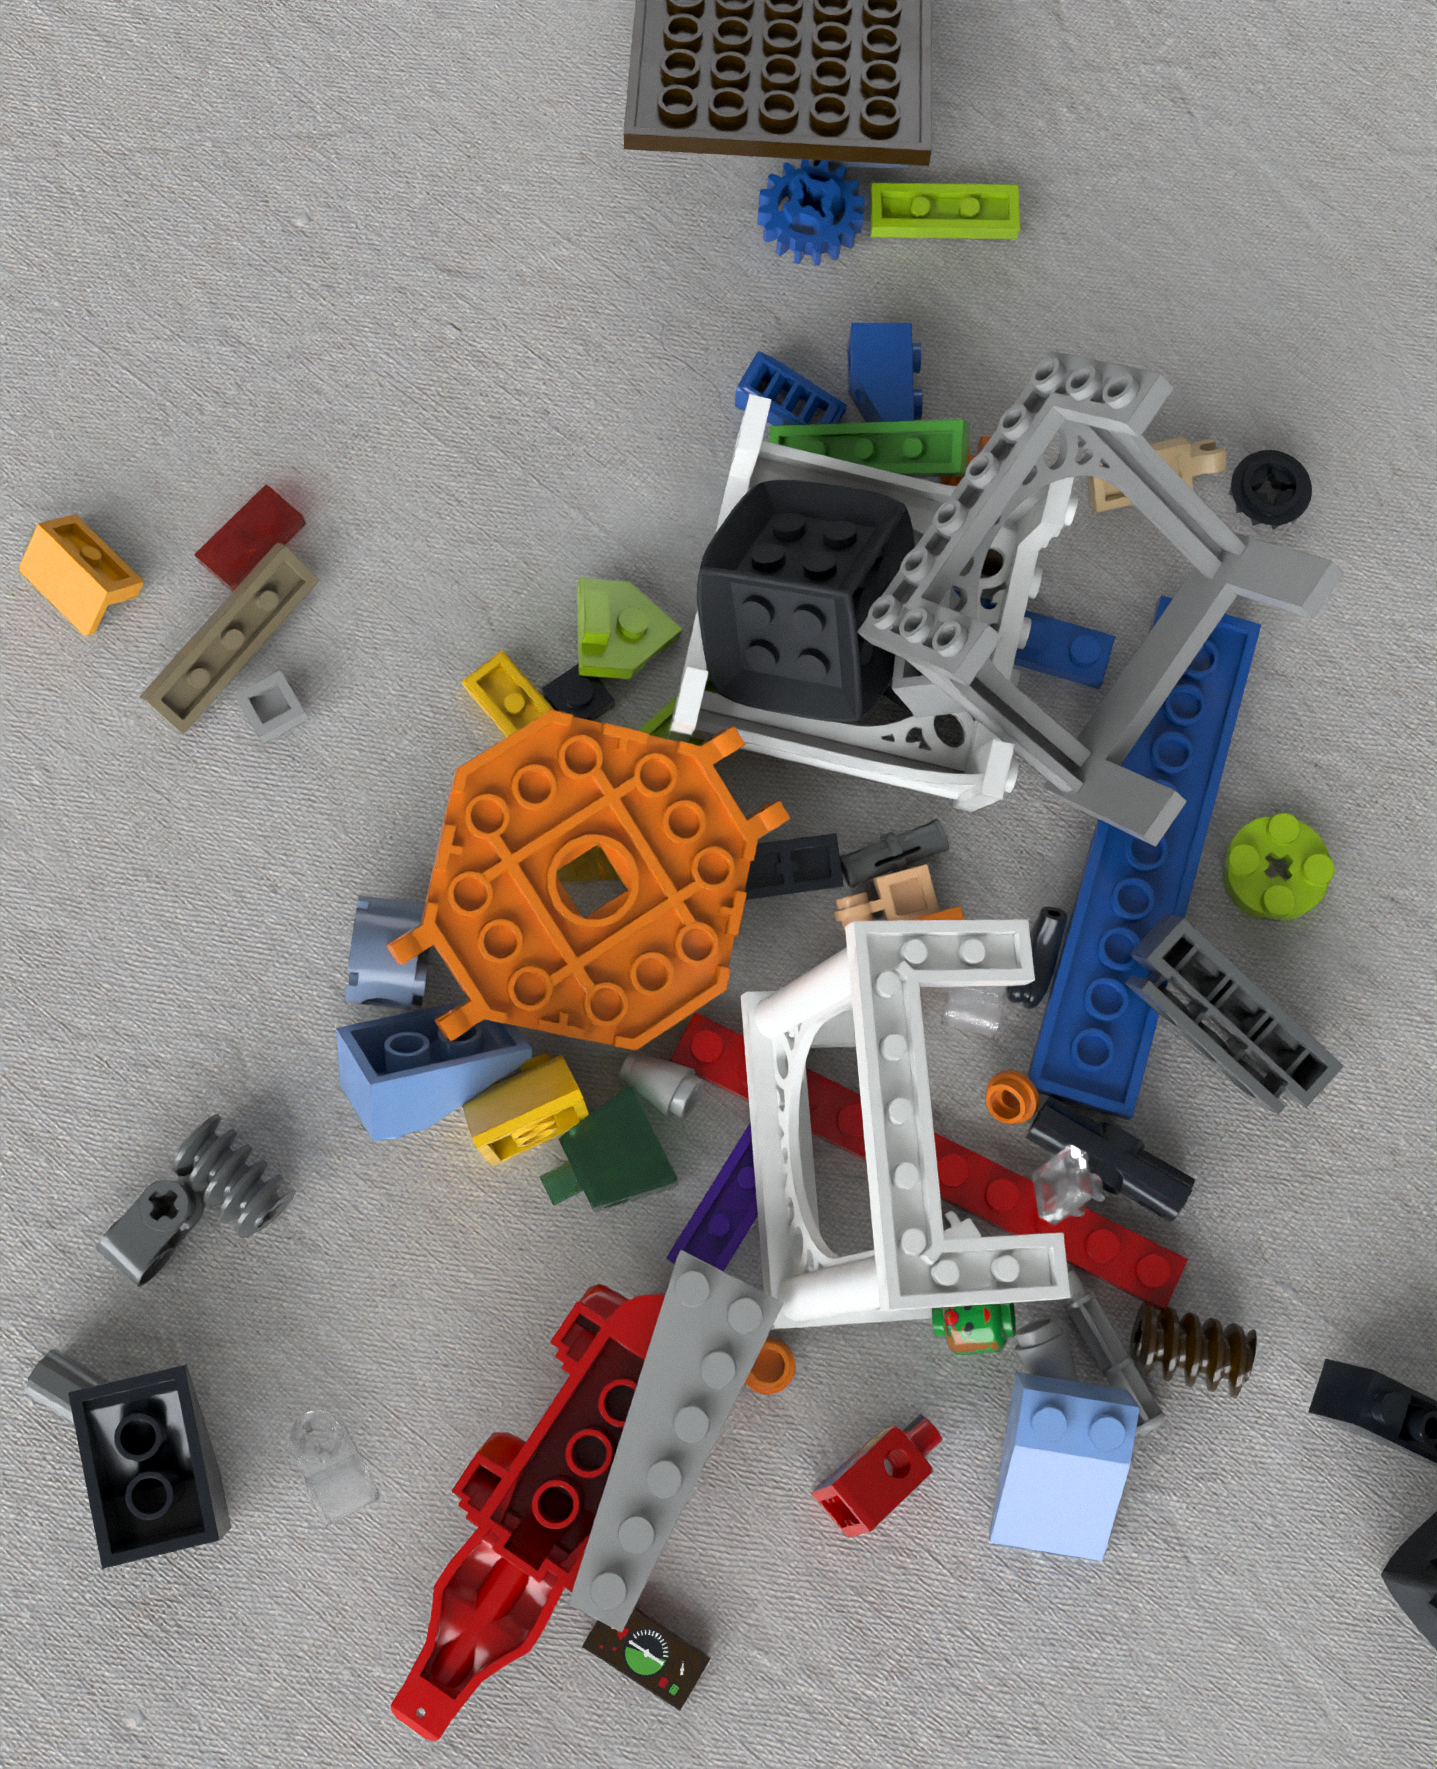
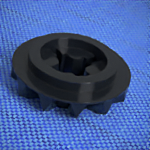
[1228,450,1312,530]

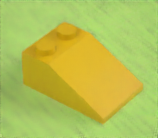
[462,1053,591,1167]

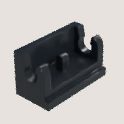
[744,833,844,900]

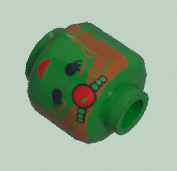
[932,1303,1016,1355]

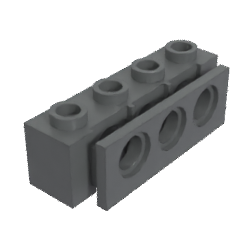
[1125,914,1344,1115]

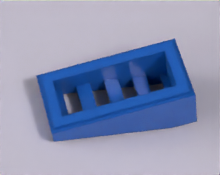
[735,351,847,426]

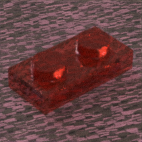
[194,484,306,592]

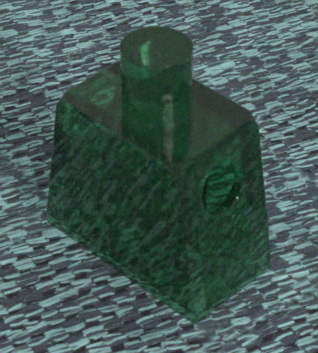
[539,1086,679,1213]

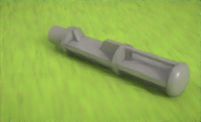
[1064,1269,1165,1433]

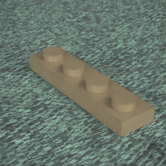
[139,542,320,735]

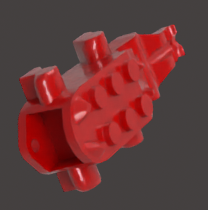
[390,1284,665,1741]

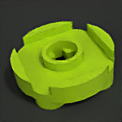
[1222,813,1335,922]

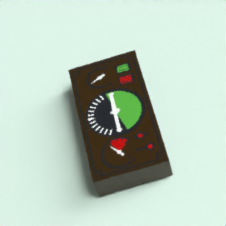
[582,1607,711,1711]

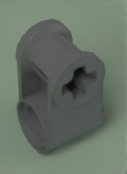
[96,1180,204,1287]

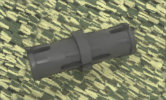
[840,819,949,888]

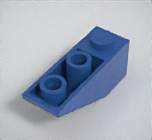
[847,323,923,423]

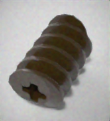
[1130,1301,1257,1398]

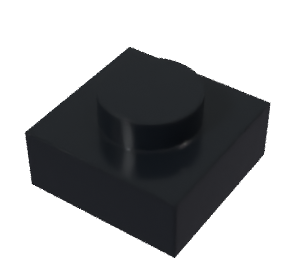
[542,664,615,721]

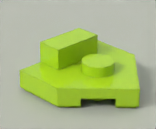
[576,577,683,679]

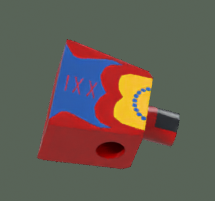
[811,1415,943,1538]

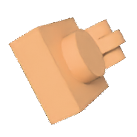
[833,864,940,931]

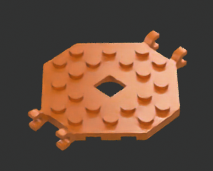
[386,710,791,1051]

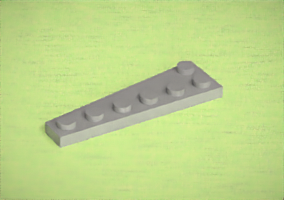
[568,1250,784,1633]

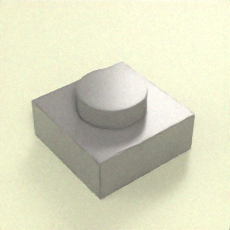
[234,669,309,744]

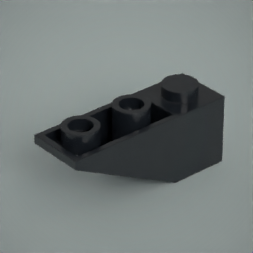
[1308,1359,1437,1467]

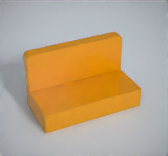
[19,514,145,636]

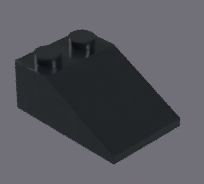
[68,1364,231,1569]

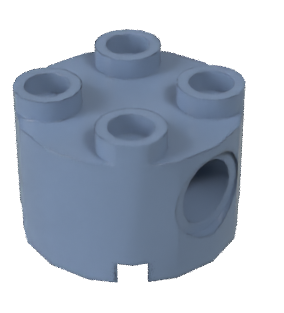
[345,895,430,1010]

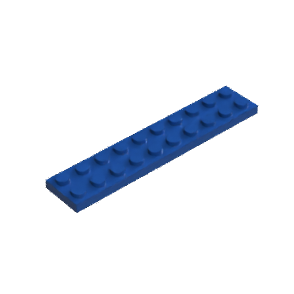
[1027,595,1261,1120]

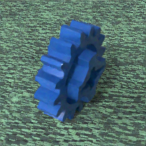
[758,159,865,265]

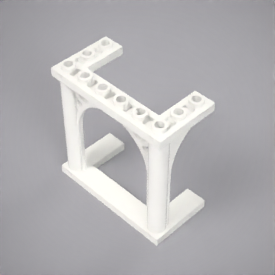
[667,394,1078,812]
[741,919,1071,1330]

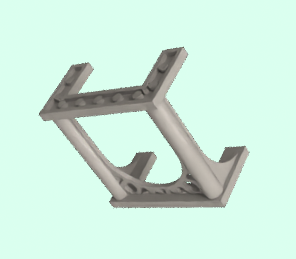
[857,351,1344,847]

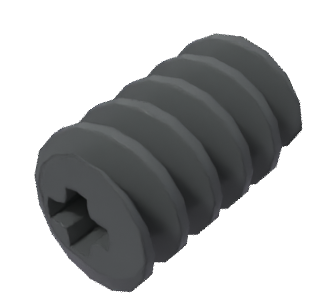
[172,1113,296,1238]

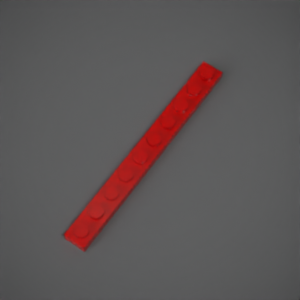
[670,1012,1188,1310]

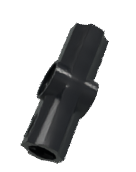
[1025,1096,1196,1222]

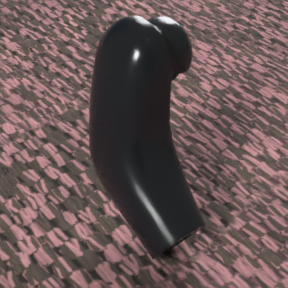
[1006,906,1068,1009]

